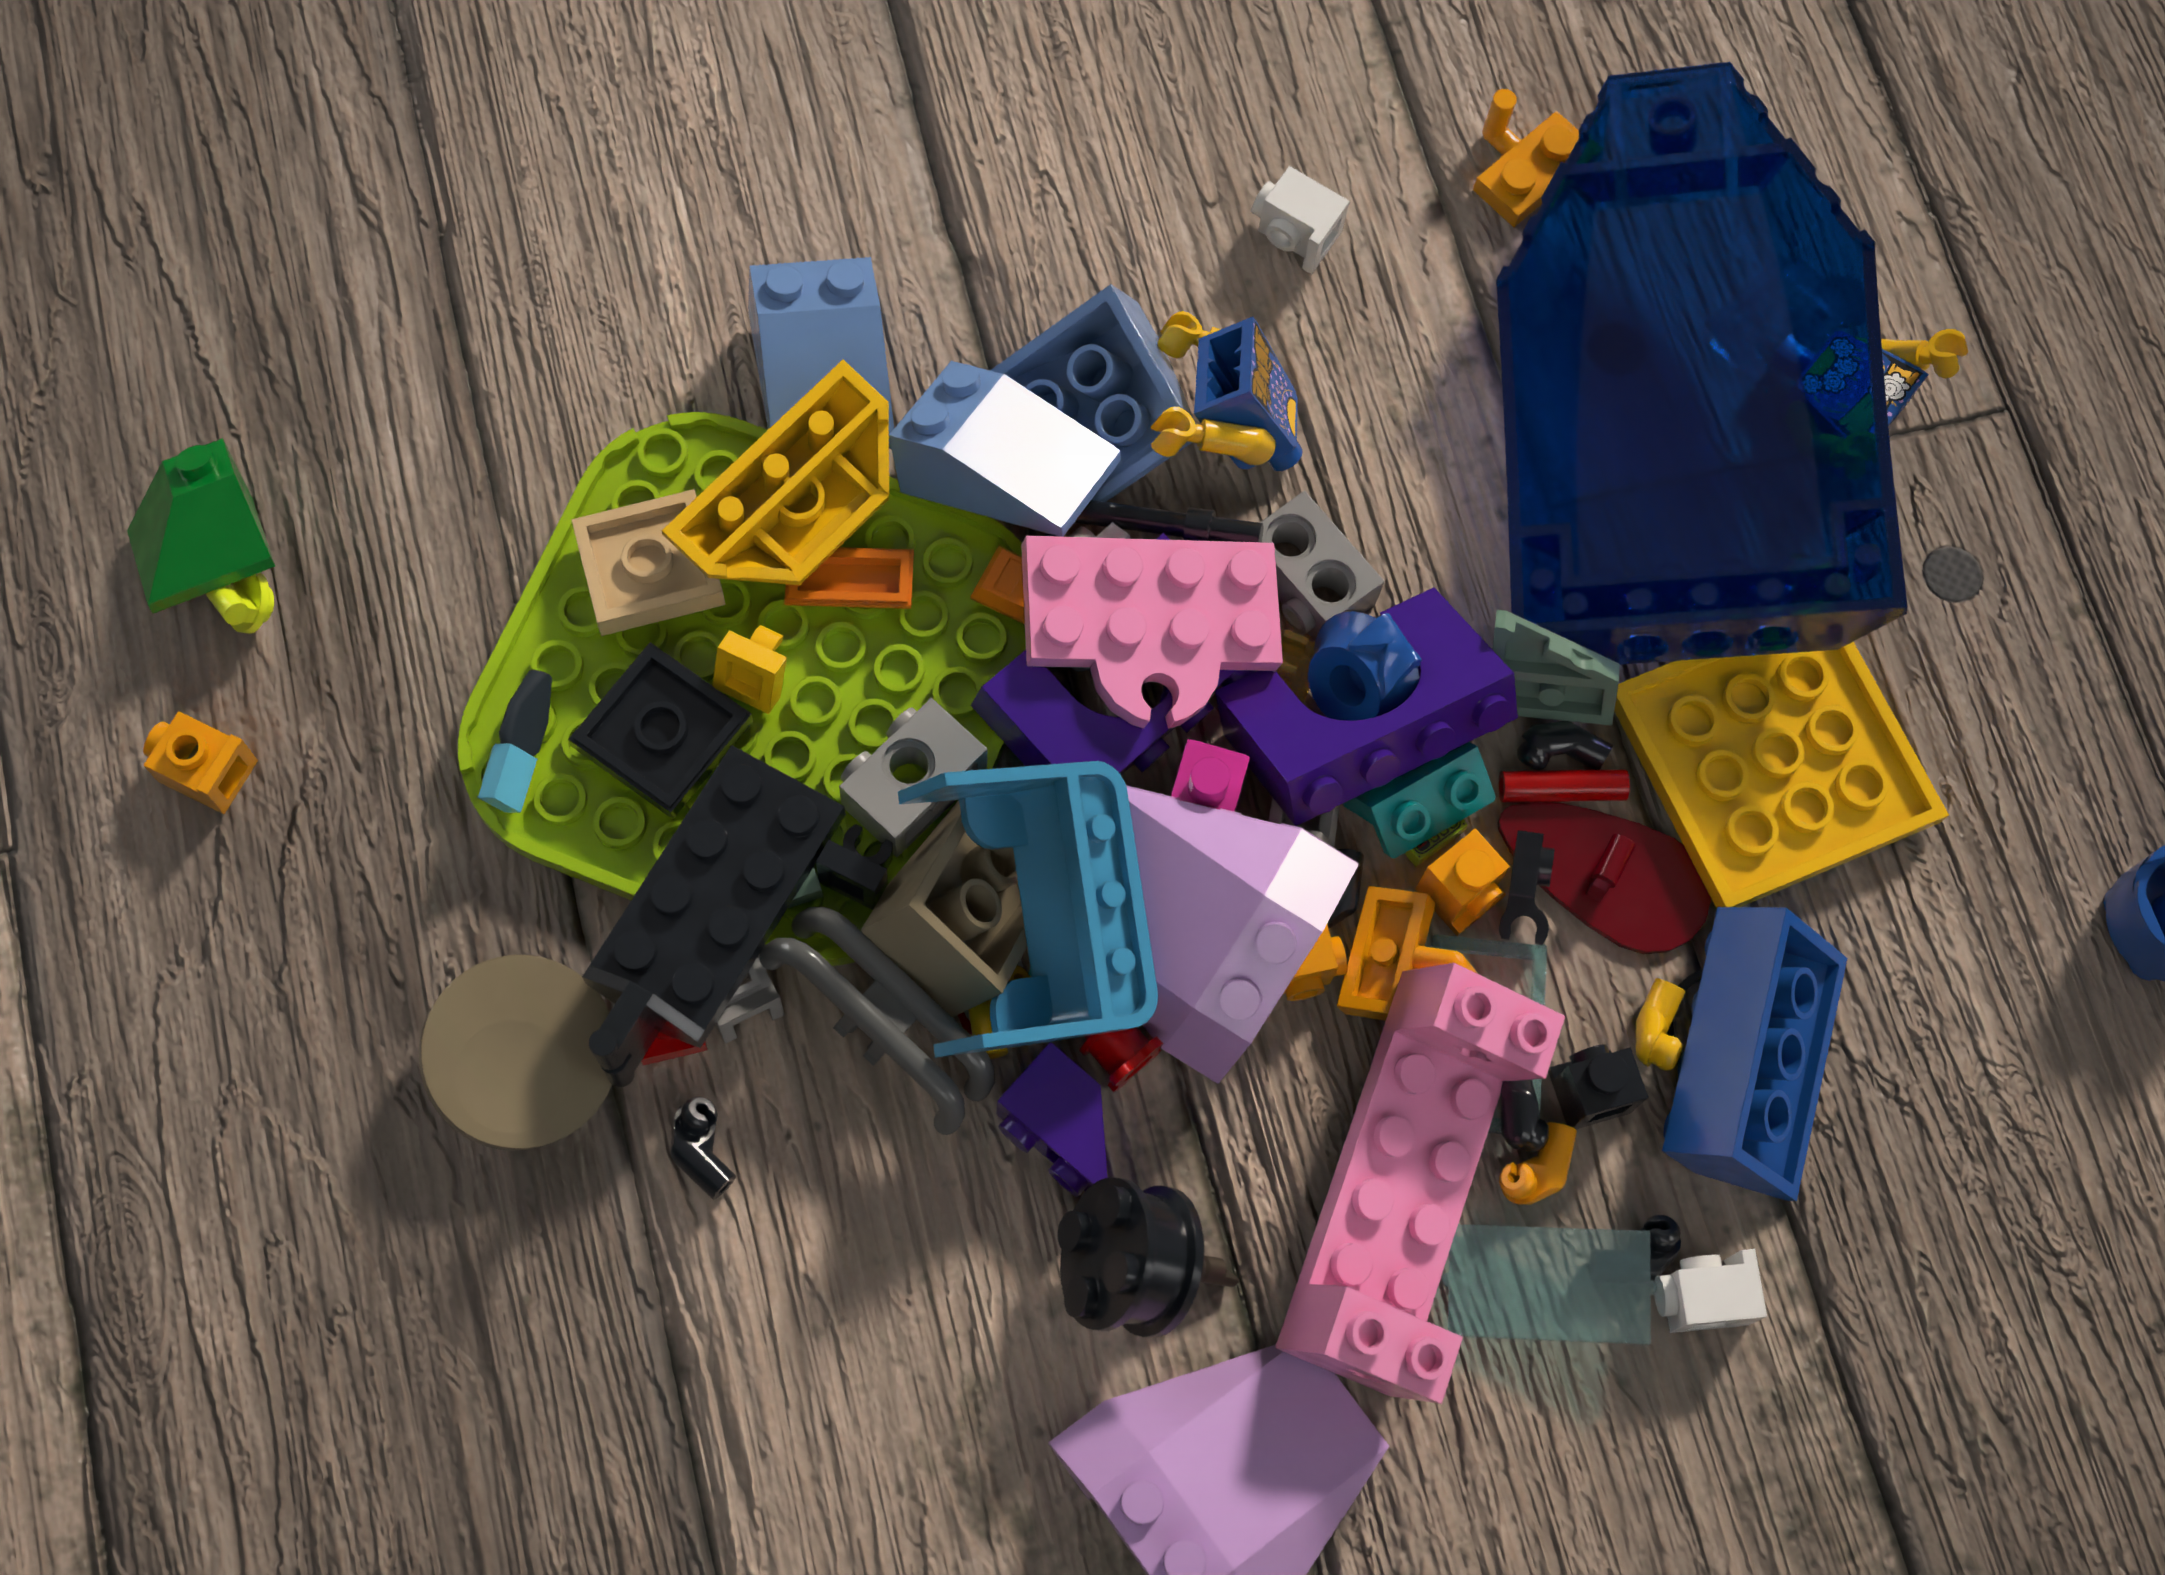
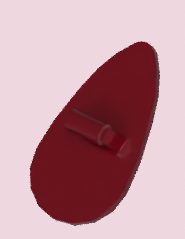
[1497,802,1711,955]

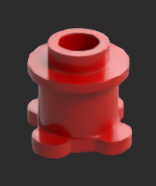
[1079,1027,1164,1093]

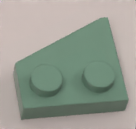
[1492,610,1620,726]

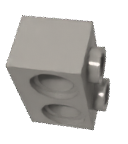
[1260,490,1385,641]

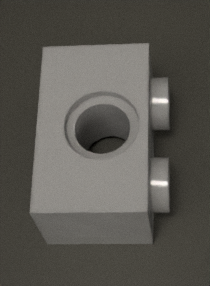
[839,698,988,857]

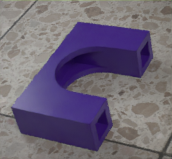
[970,533,1256,775]
[1215,587,1518,826]

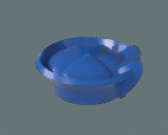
[1308,611,1422,721]

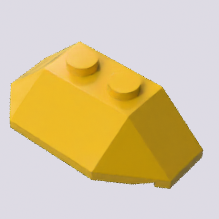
[662,359,889,585]

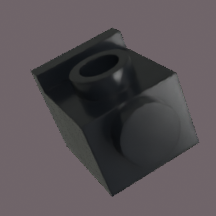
[1548,1044,1649,1129]

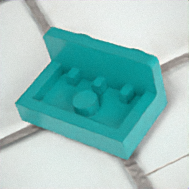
[1343,742,1496,859]

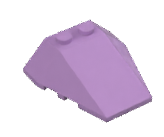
[1126,785,1358,1084]
[1048,1345,1389,1575]

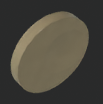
[419,955,612,1151]

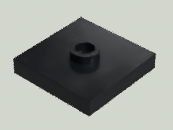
[569,642,753,819]

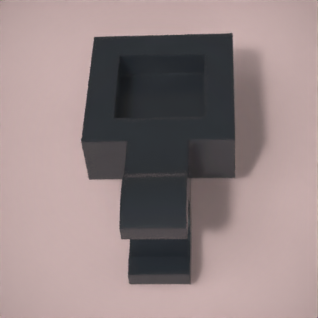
[1499,830,1555,945]

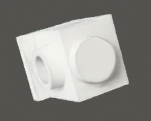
[1251,166,1350,274]
[1654,1249,1767,1333]

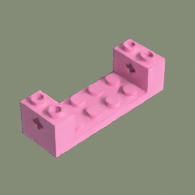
[1275,963,1565,1404]

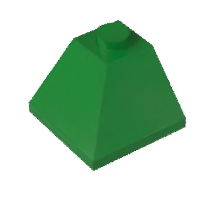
[127,438,275,614]

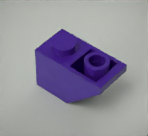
[996,1042,1107,1197]

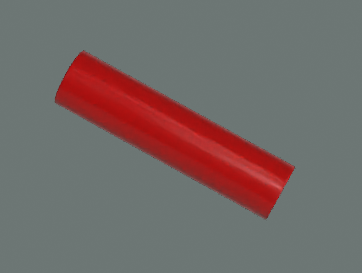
[1498,769,1630,802]

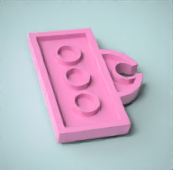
[1021,536,1283,729]

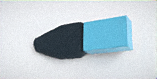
[478,670,552,813]

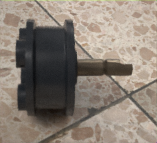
[1058,1177,1240,1338]

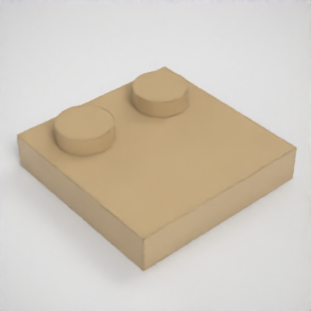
[571,489,726,636]

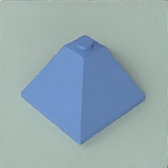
[990,284,1196,536]

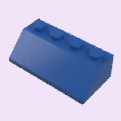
[1662,907,1848,1201]

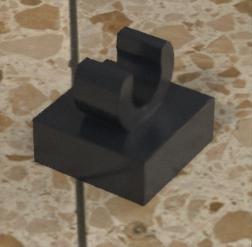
[816,824,893,910]

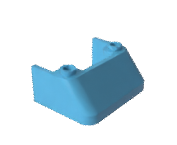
[898,761,1158,1058]

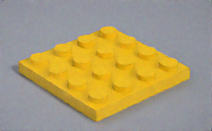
[1614,599,1949,908]

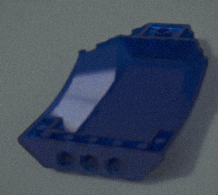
[1496,62,1908,665]

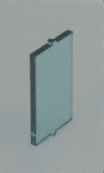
[1442,1224,1657,1345]

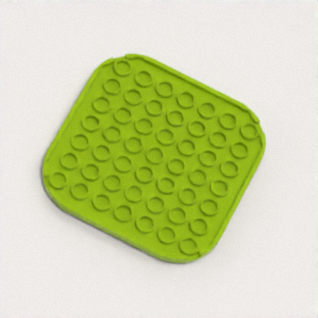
[458,412,1026,966]

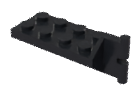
[582,745,846,1087]

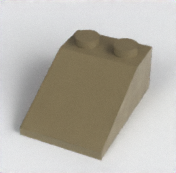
[861,800,1027,1017]

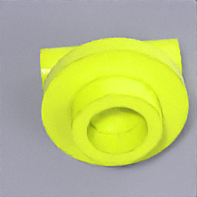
[205,572,274,634]

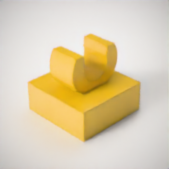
[712,625,787,714]

